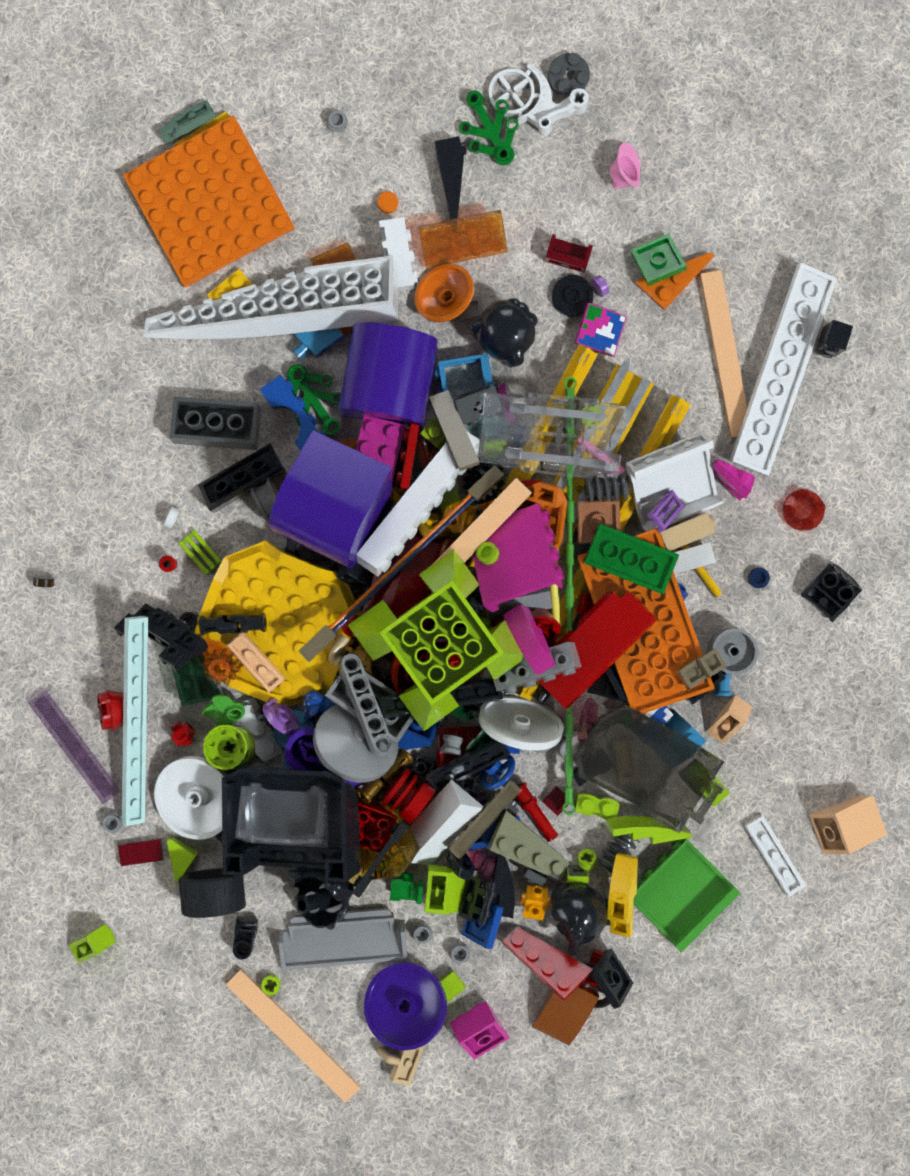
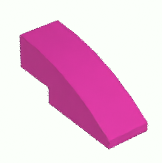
[503,604,556,675]

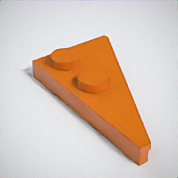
[635,252,714,310]

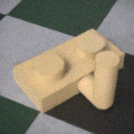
[377,1046,425,1086]

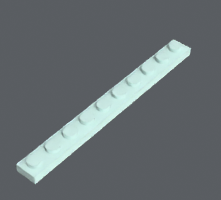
[122,616,148,826]

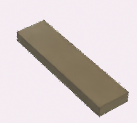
[429,390,479,472]

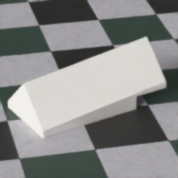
[400,780,484,866]

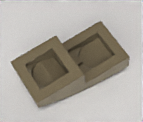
[676,648,727,690]

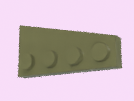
[487,810,569,881]

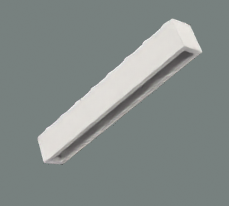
[356,432,481,576]

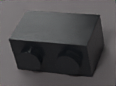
[815,320,853,358]

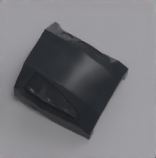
[801,561,862,622]

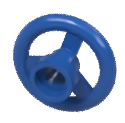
[481,755,515,790]

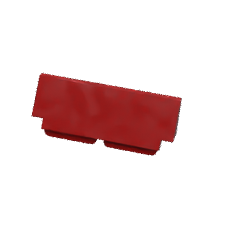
[538,592,657,709]

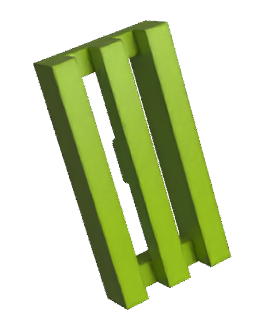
[179,530,222,575]

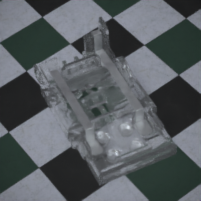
[478,392,627,479]

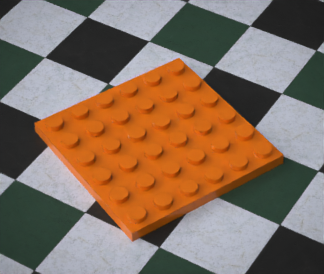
[123,115,295,288]

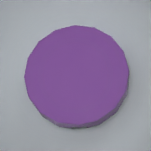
[263,699,300,736]

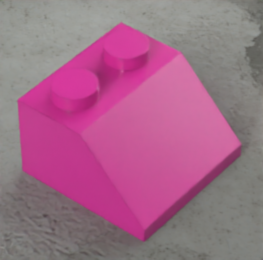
[450,1001,510,1060]

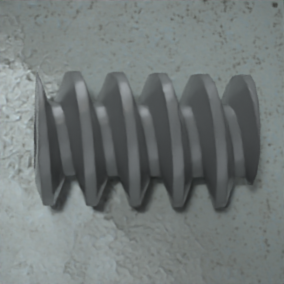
[584,474,629,502]
[597,834,641,874]

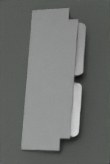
[278,908,408,970]

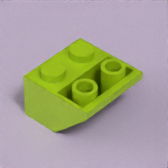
[424,864,467,914]

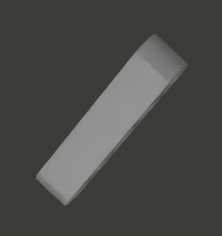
[339,654,393,758]

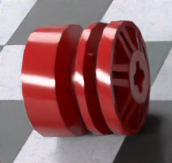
[380,768,436,824]

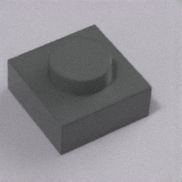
[524,867,547,886]

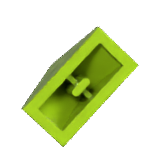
[167,837,198,882]

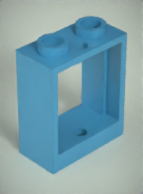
[435,354,493,404]

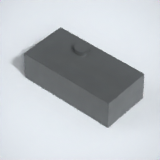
[170,397,261,450]

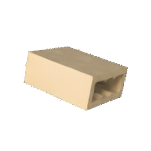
[660,513,716,551]

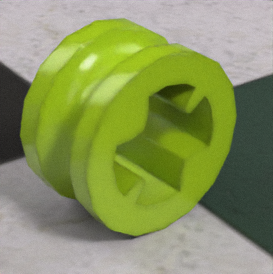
[578,849,597,871]
[261,974,281,995]

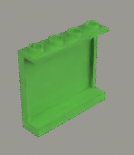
[634,839,740,953]

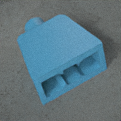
[293,328,344,360]

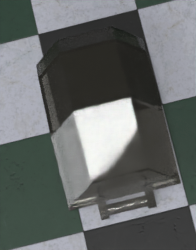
[577,705,725,833]

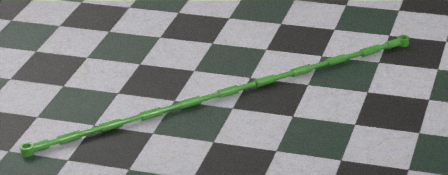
[563,377,577,815]

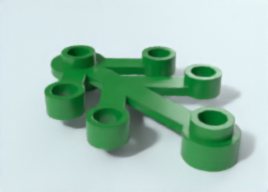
[459,90,519,166]
[287,364,341,436]

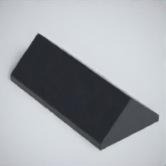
[198,443,286,513]

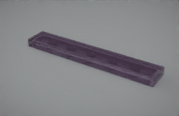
[28,690,121,804]

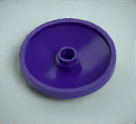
[364,962,447,1050]

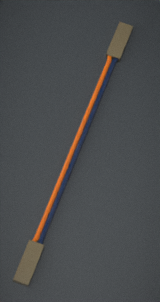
[299,465,505,662]

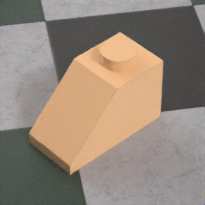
[706,695,753,744]

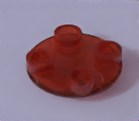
[782,489,826,531]

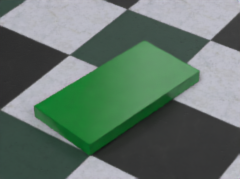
[583,523,679,595]

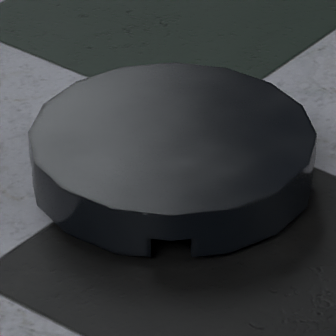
[552,275,593,317]

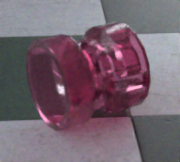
[472,850,497,877]

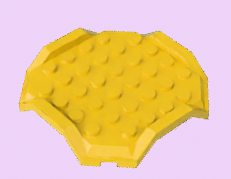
[195,539,362,707]

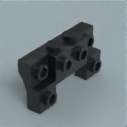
[114,603,208,673]

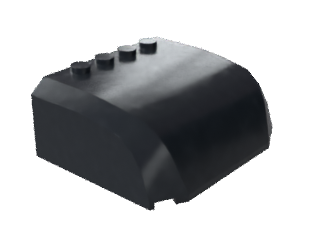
[222,767,360,882]

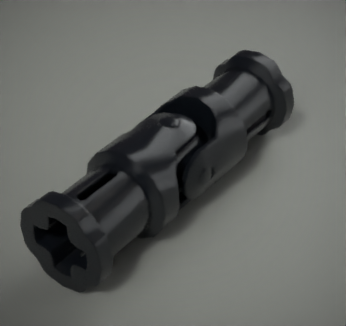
[199,613,267,635]

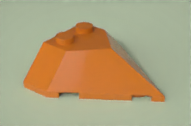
[479,481,567,551]

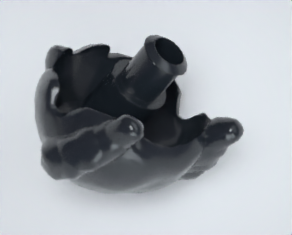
[470,298,538,368]
[288,868,354,930]
[550,882,609,956]

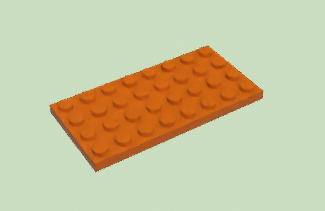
[577,528,715,717]

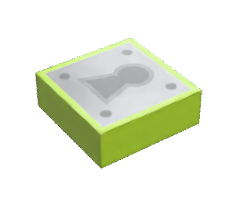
[566,865,589,883]

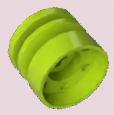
[203,725,255,770]

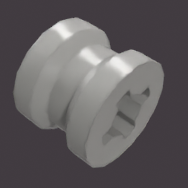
[440,734,464,756]

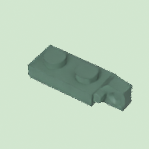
[158,100,216,143]

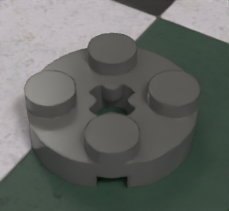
[548,52,590,97]

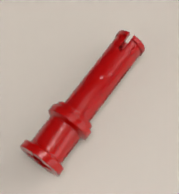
[516,781,559,842]

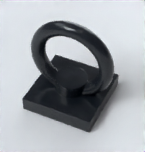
[584,948,634,1009]

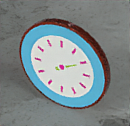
[415,433,436,473]

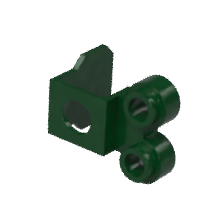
[450,704,489,751]

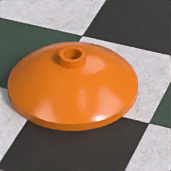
[414,264,474,323]

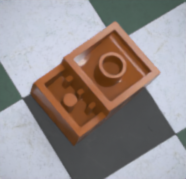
[532,984,599,1045]

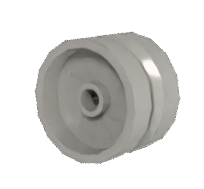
[707,628,759,675]

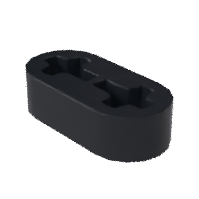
[446,851,476,880]

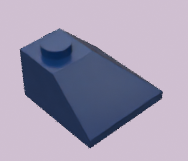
[398,718,441,750]

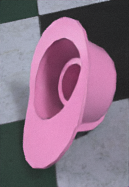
[609,143,640,189]

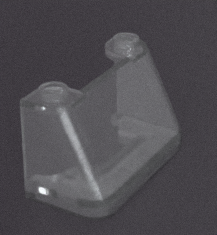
[235,783,329,848]

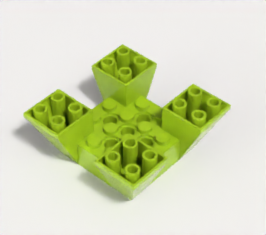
[348,549,525,731]

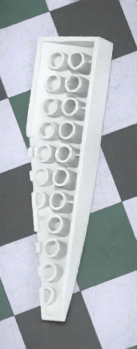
[144,255,398,339]

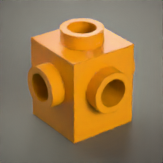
[443,501,477,534]
[520,884,551,920]

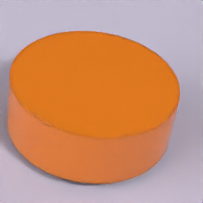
[378,191,399,214]

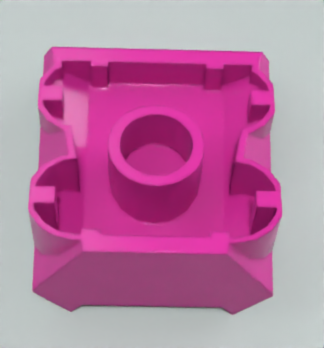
[712,459,755,501]

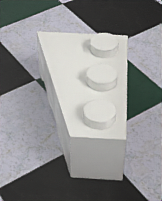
[379,217,418,291]

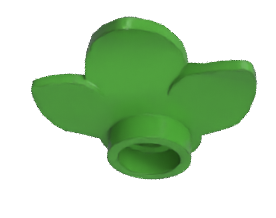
[202,695,245,727]

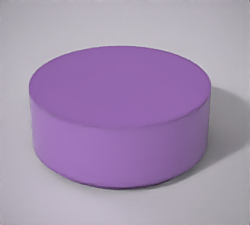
[591,275,609,297]

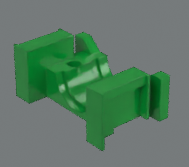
[389,871,424,904]

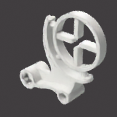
[488,64,588,136]

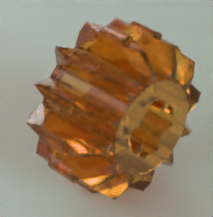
[203,648,240,685]

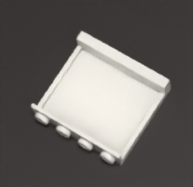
[626,431,724,532]

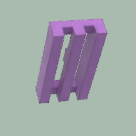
[647,490,684,533]

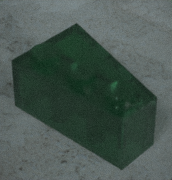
[171,655,227,707]

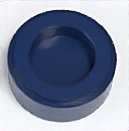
[748,568,770,588]

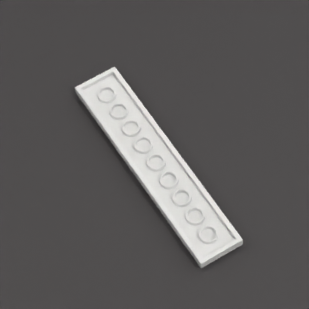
[729,263,837,476]

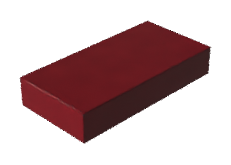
[118,839,164,866]

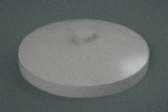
[313,705,398,783]

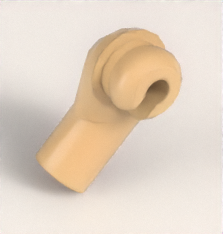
[328,634,350,666]

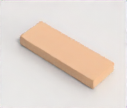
[226,633,286,693]

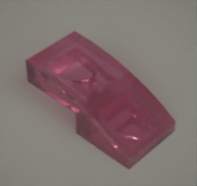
[578,698,599,746]

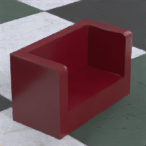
[544,234,593,273]

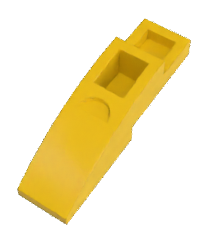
[607,853,638,938]

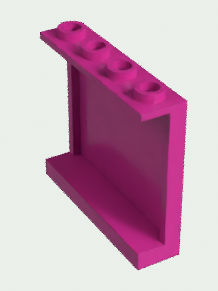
[473,503,564,612]

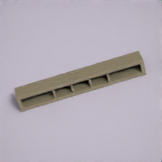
[449,780,522,858]

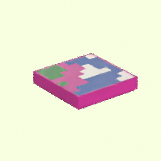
[574,303,626,357]

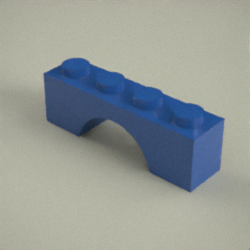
[260,375,327,451]

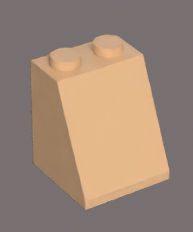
[809,795,887,854]

